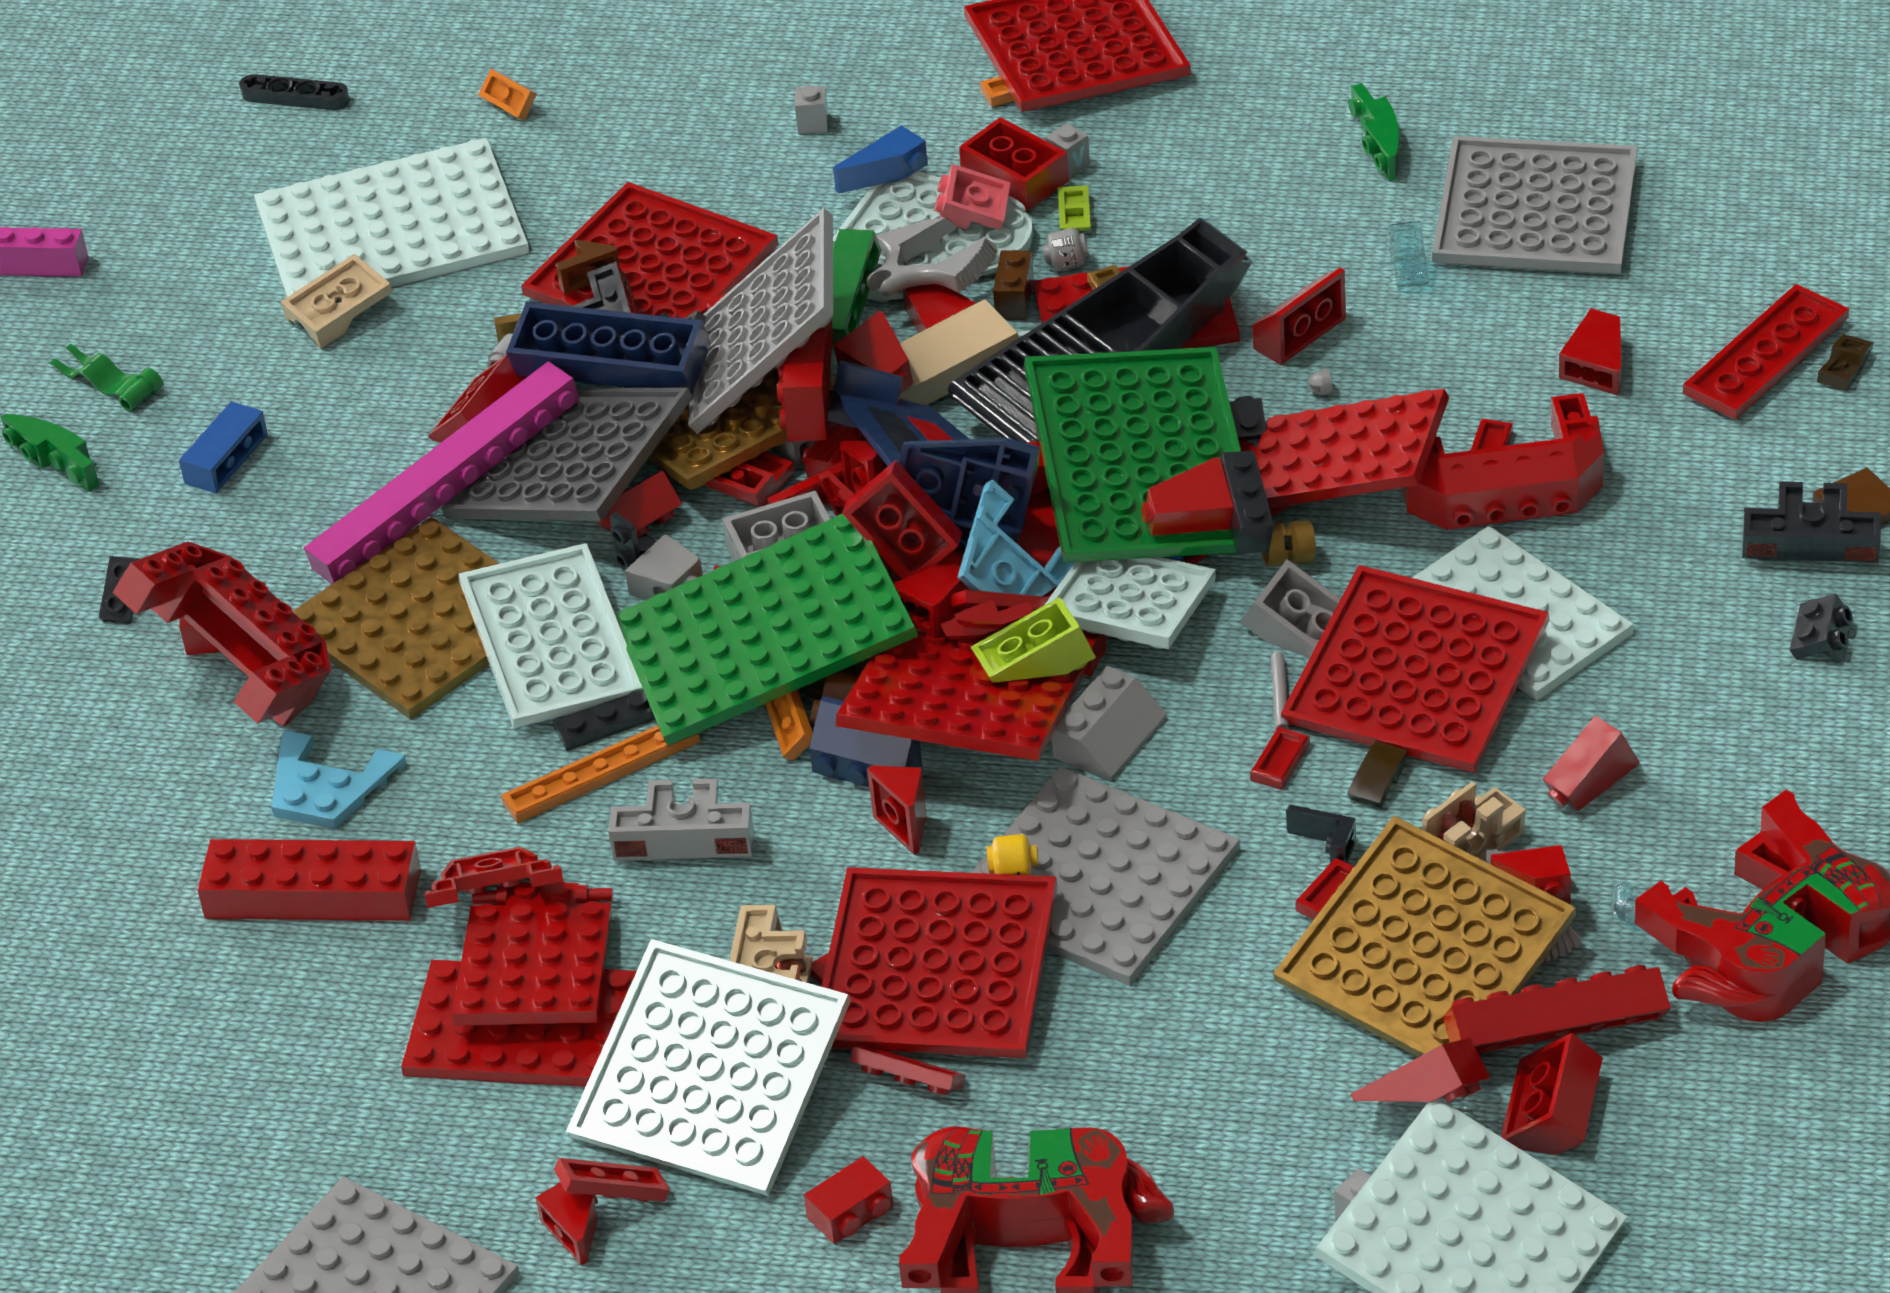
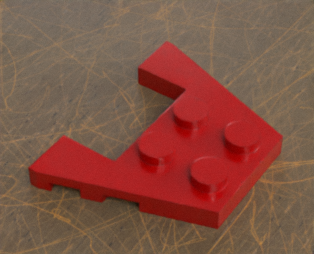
[424,847,564,908]

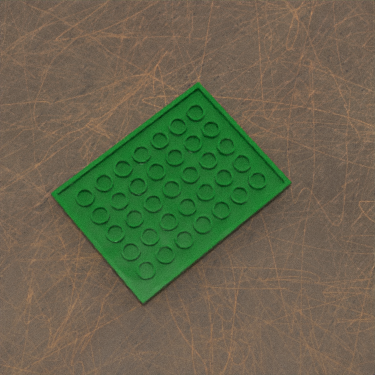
[1024,347,1241,563]
[615,514,918,746]

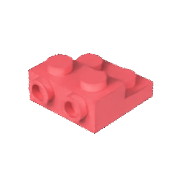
[934,164,1010,230]

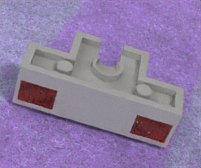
[608,779,754,861]

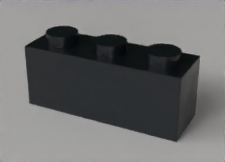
[1220,450,1274,554]

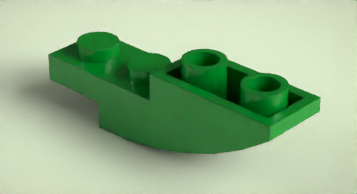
[1348,83,1399,182]
[1,414,100,492]

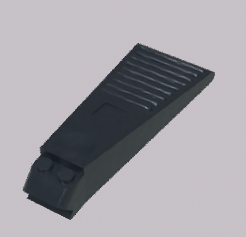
[947,218,1252,443]

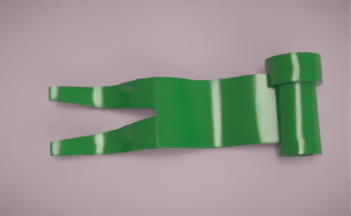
[49,343,164,412]

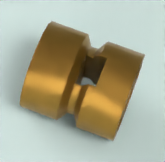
[1261,520,1316,567]

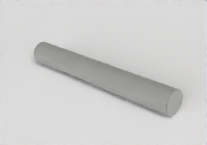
[1271,652,1289,731]

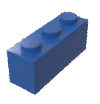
[179,401,268,494]

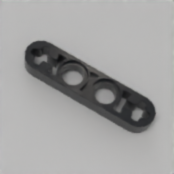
[239,74,350,110]

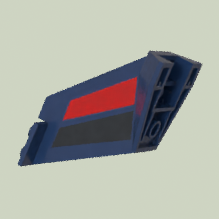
[828,360,1040,550]

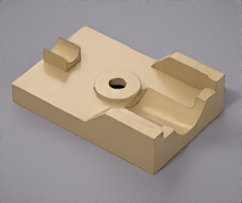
[280,254,393,349]

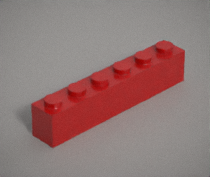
[1443,965,1671,1054]

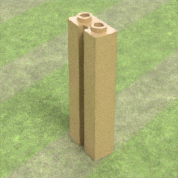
[830,299,1019,405]

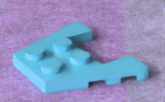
[957,480,1075,596]
[271,730,407,829]

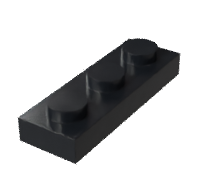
[553,691,656,751]

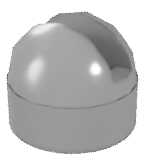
[1309,368,1333,396]

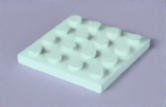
[1045,557,1216,649]

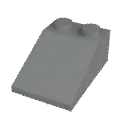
[1240,559,1340,658]

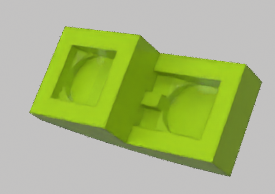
[1058,185,1091,231]

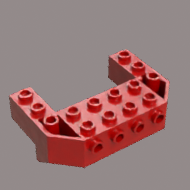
[1401,393,1604,530]
[112,541,331,727]

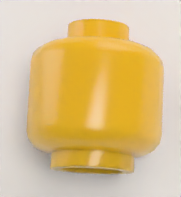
[987,834,1039,875]

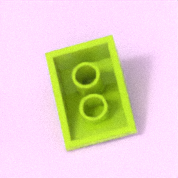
[971,597,1096,682]

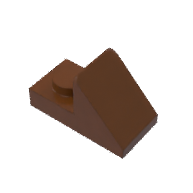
[556,240,620,294]

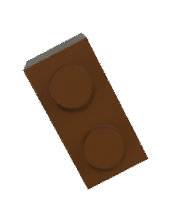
[993,250,1034,320]

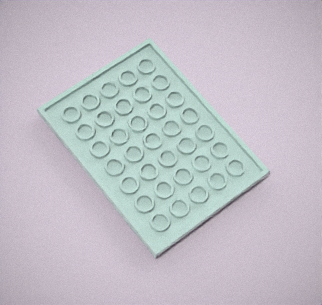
[254,138,529,301]

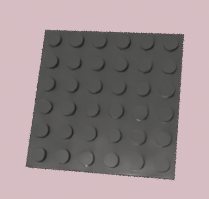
[441,388,692,522]

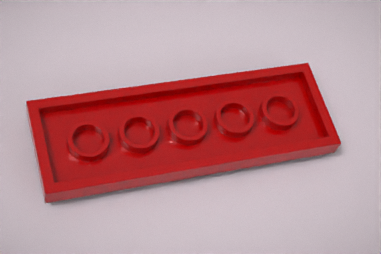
[1683,284,1849,420]

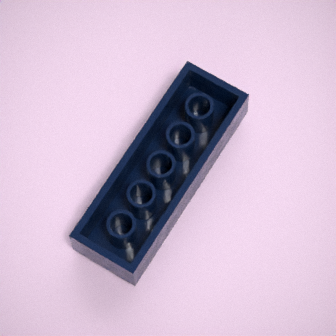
[506,302,711,395]

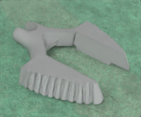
[867,217,998,297]

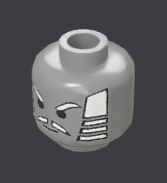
[1042,228,1089,272]

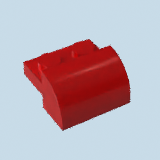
[705,452,795,507]

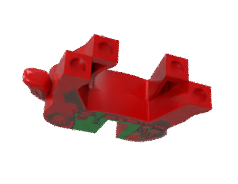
[1635,789,1890,1022]
[899,1126,1174,1293]

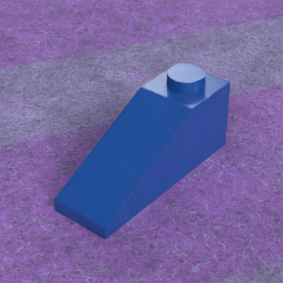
[833,125,928,194]

